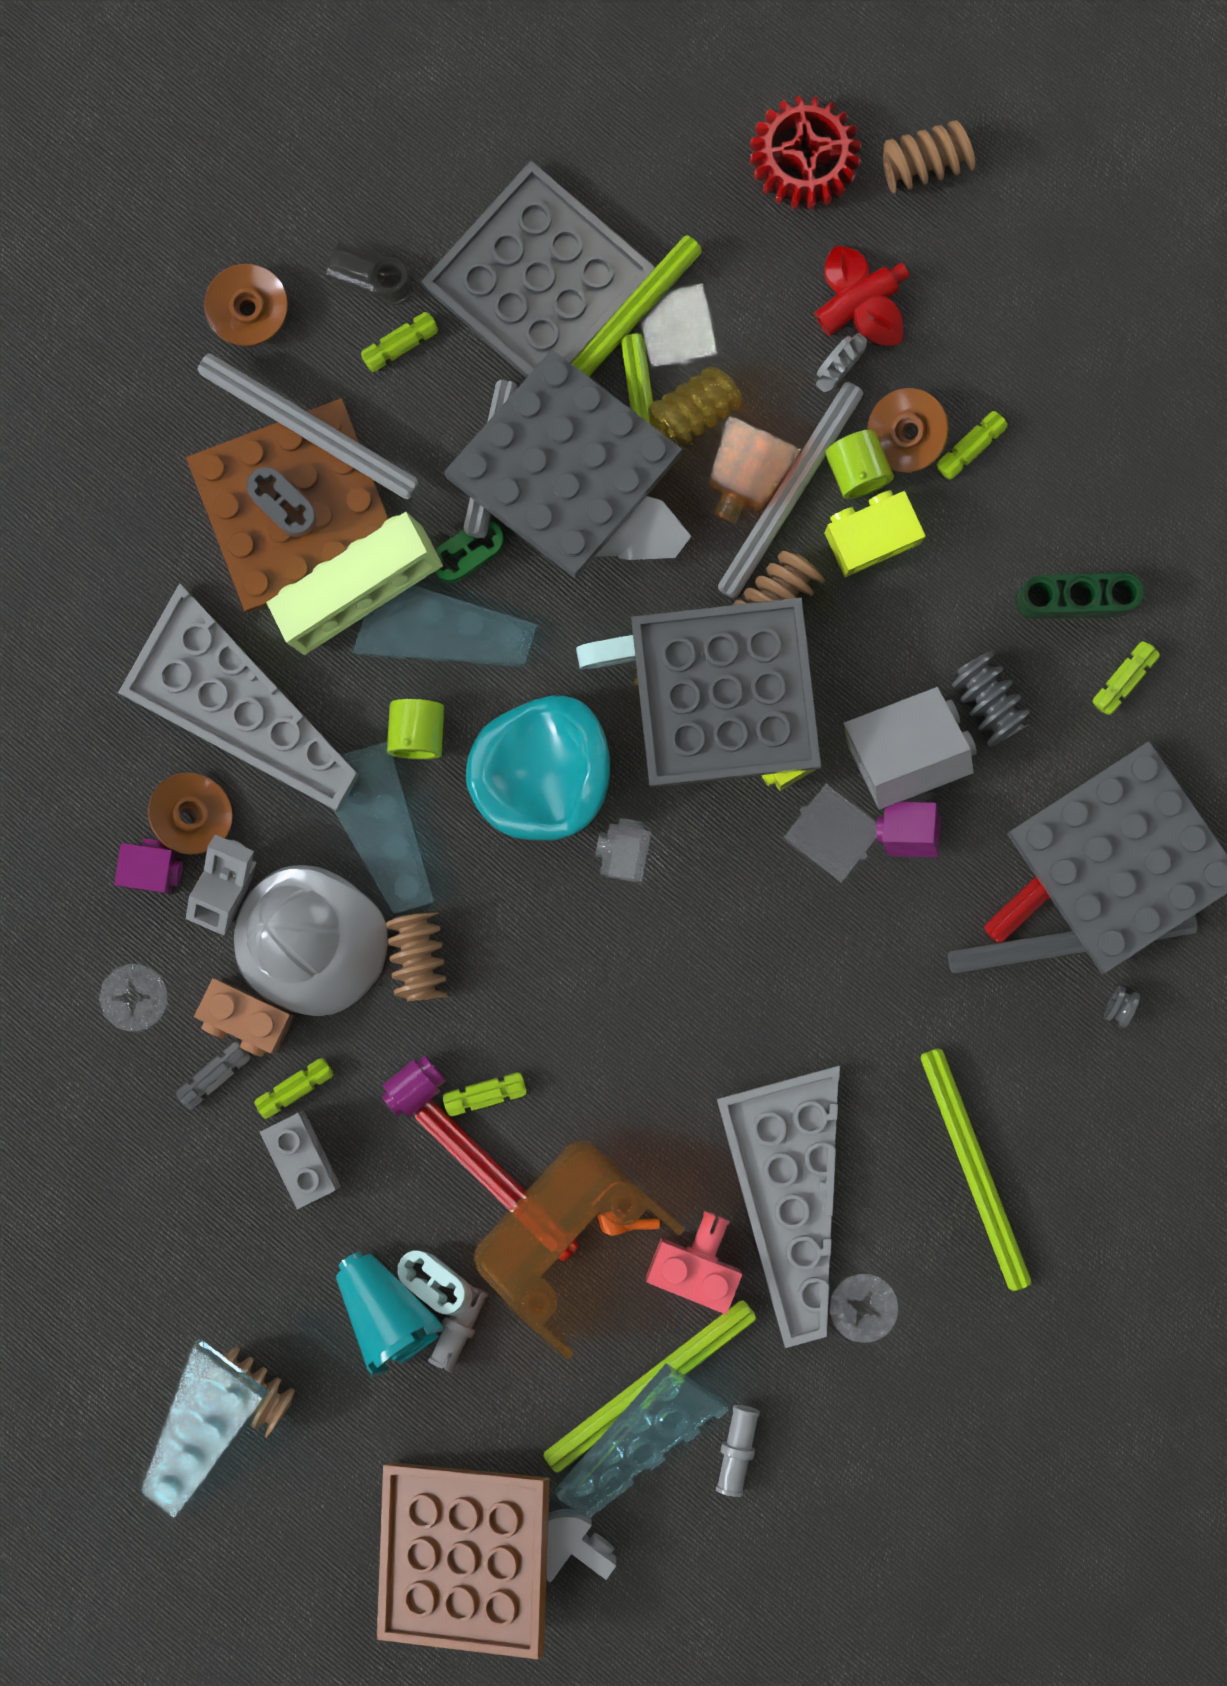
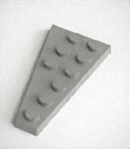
[118,583,359,812]
[716,1065,840,1348]

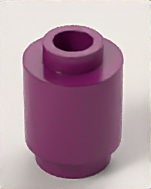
[382,1055,446,1117]

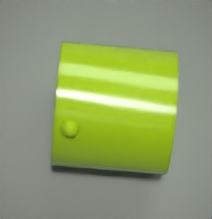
[825,429,894,500]
[387,699,444,759]

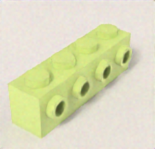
[266,512,443,655]

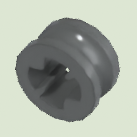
[1104,985,1140,1028]

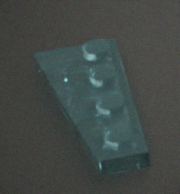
[352,585,538,666]
[333,741,435,914]
[141,1338,268,1518]
[554,1363,729,1518]

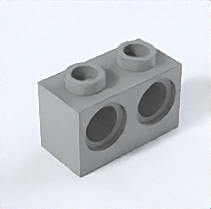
[260,1111,341,1209]

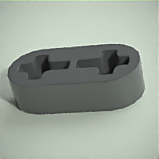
[246,467,317,538]

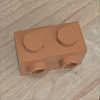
[194,978,296,1057]

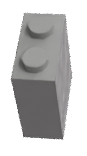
[844,687,977,810]

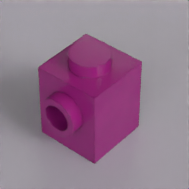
[876,802,941,857]
[114,838,183,894]

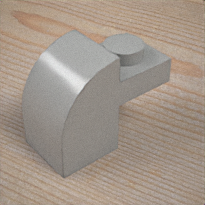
[186,835,256,935]
[546,1509,616,1582]

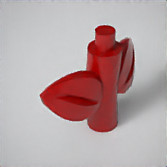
[814,245,910,346]

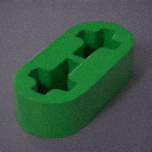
[434,520,504,583]

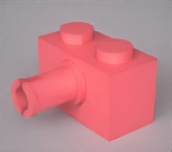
[646,1211,742,1315]

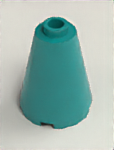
[336,1251,445,1377]

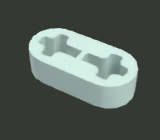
[576,635,636,669]
[398,1251,472,1316]

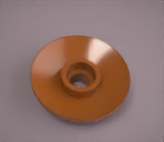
[204,264,288,347]
[867,388,949,473]
[148,773,232,854]

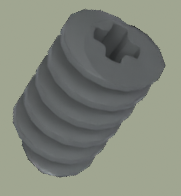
[951,651,1032,747]

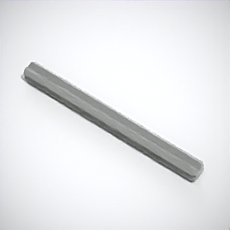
[198,353,418,499]
[718,382,863,599]

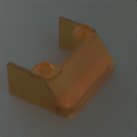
[474,1141,685,1360]

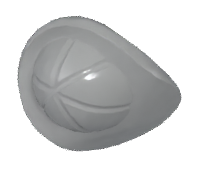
[234,865,388,1016]

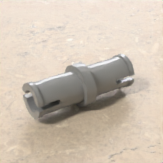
[428,1284,489,1373]
[716,1405,760,1497]

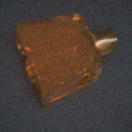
[708,415,801,524]

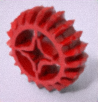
[749,95,861,210]

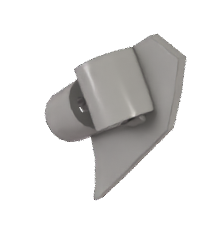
[595,496,691,560]

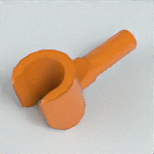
[598,1209,660,1236]

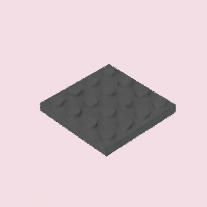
[421,161,655,378]
[444,349,682,579]
[631,597,821,788]
[1007,741,1227,974]

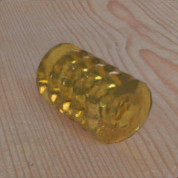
[648,366,743,445]

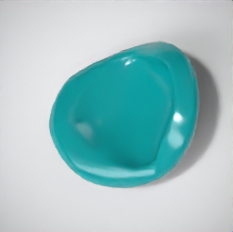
[466,695,610,841]

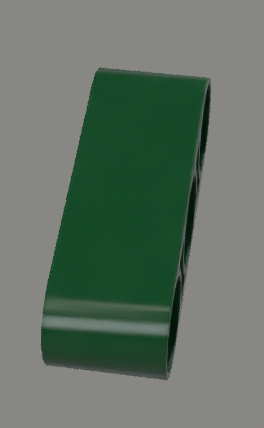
[1015,573,1144,619]

